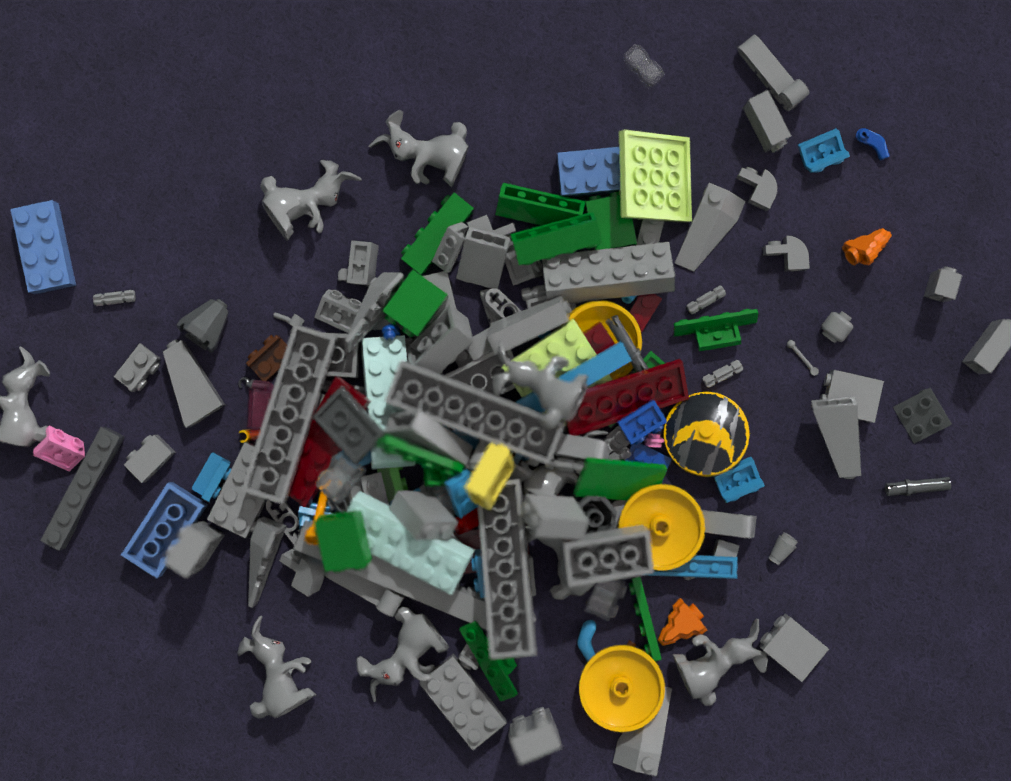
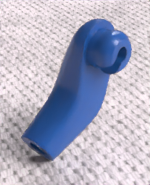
[856,128,890,161]
[382,324,401,341]

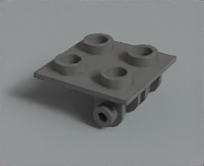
[893,387,952,443]

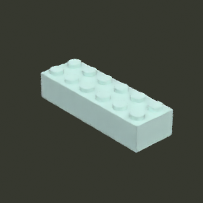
[361,335,416,469]
[347,491,475,595]

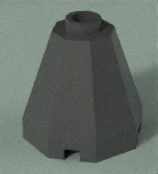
[177,299,229,353]
[577,495,617,534]

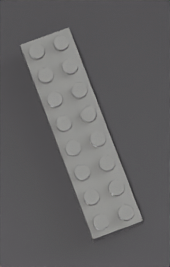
[241,324,338,504]
[385,360,565,464]
[478,479,537,659]

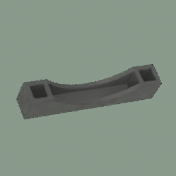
[40,427,125,551]

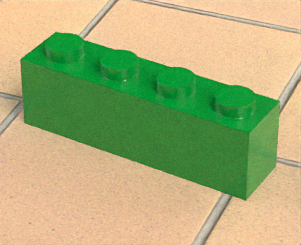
[496,183,586,226]
[401,193,474,276]
[510,212,602,265]

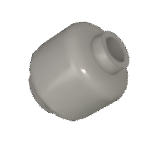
[821,311,853,343]

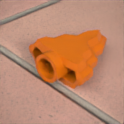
[842,228,892,266]
[657,598,707,646]

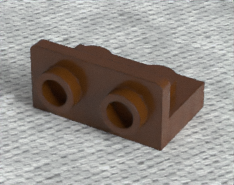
[245,335,287,383]

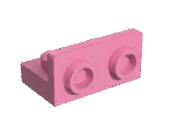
[33,426,85,472]

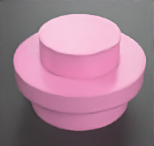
[644,433,664,447]

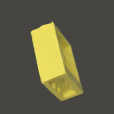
[465,443,516,511]

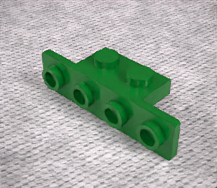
[673,309,758,351]
[459,621,518,701]

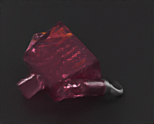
[239,377,274,443]

